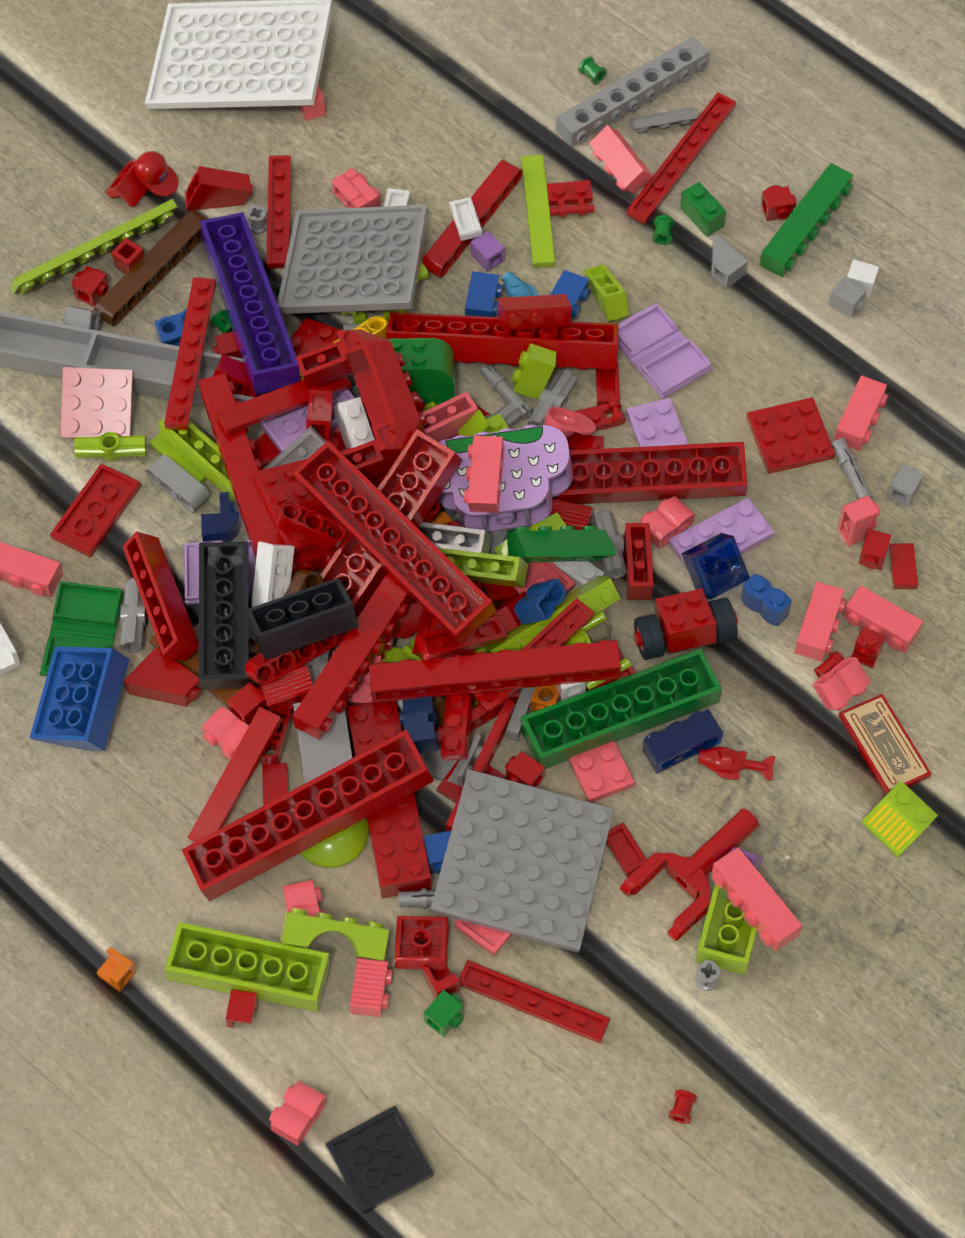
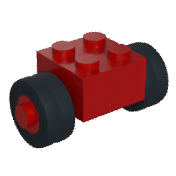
[633,588,738,660]

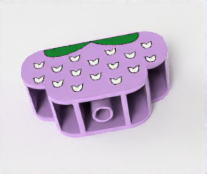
[438,425,573,533]

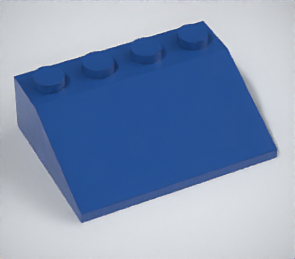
[30,647,129,751]

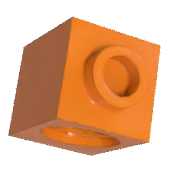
[530,685,561,712]

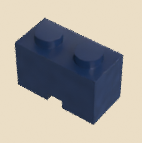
[399,696,439,754]

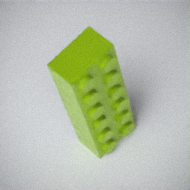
[164,922,331,1012]

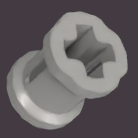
[246,205,267,234]
[695,960,720,991]

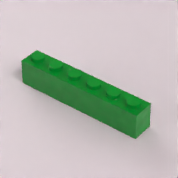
[760,163,854,278]

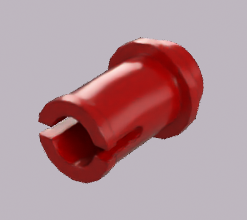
[814,651,845,678]

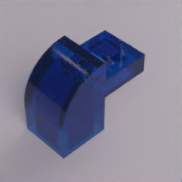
[201,492,241,542]

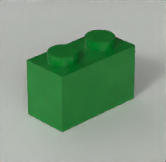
[680,181,726,237]

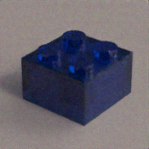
[681,532,750,600]

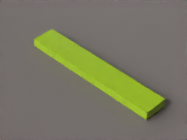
[521,155,555,268]

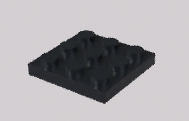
[325,1106,434,1215]

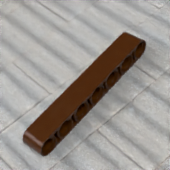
[94,210,206,327]

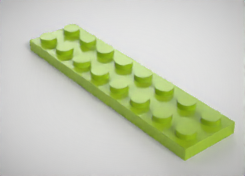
[10,199,177,295]

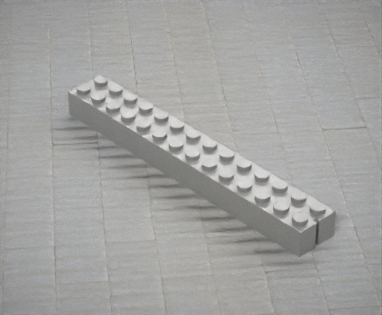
[0,312,271,406]

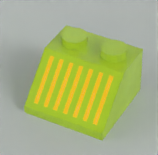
[860,781,938,857]

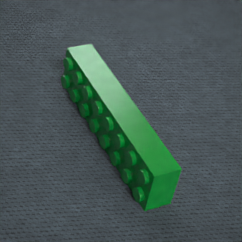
[520,649,722,769]

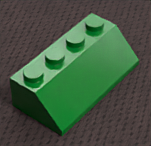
[507,526,616,563]

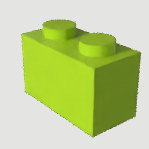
[511,343,556,400]

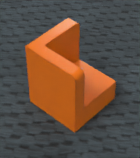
[97,947,136,992]

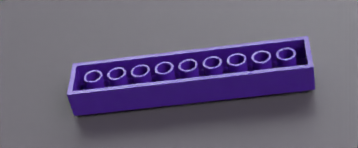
[200,212,300,395]

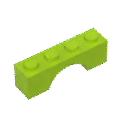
[280,908,389,961]

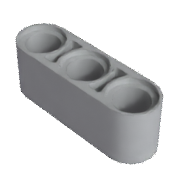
[146,454,210,512]

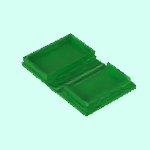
[40,581,124,676]

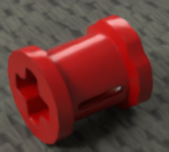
[668,1090,697,1124]

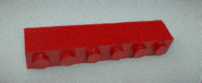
[122,531,199,661]

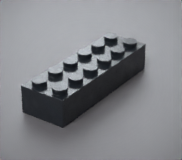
[199,541,250,690]

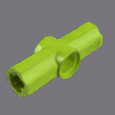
[74,432,147,462]

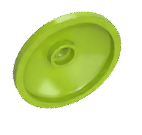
[300,818,369,868]

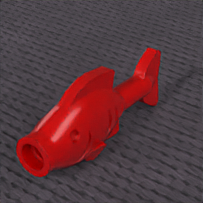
[698,747,775,781]

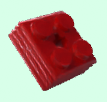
[394,916,449,970]

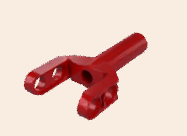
[620,809,759,941]

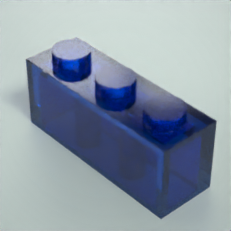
[642,709,723,774]

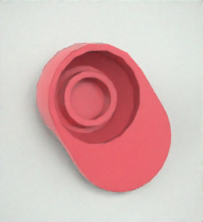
[544,407,596,438]

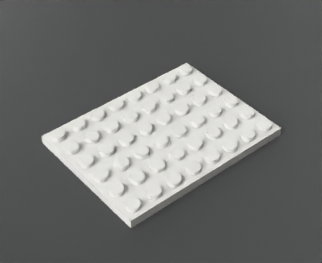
[145,0,334,109]

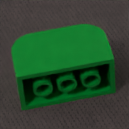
[388,338,455,405]

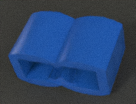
[741,574,792,626]
[514,578,566,625]

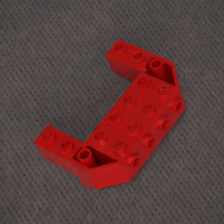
[296,330,427,479]

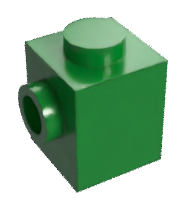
[423,990,464,1037]

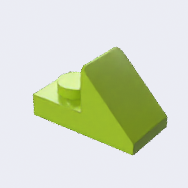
[458,410,509,437]

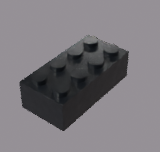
[245,577,359,660]

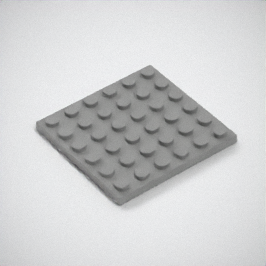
[277,205,428,314]
[430,769,614,952]

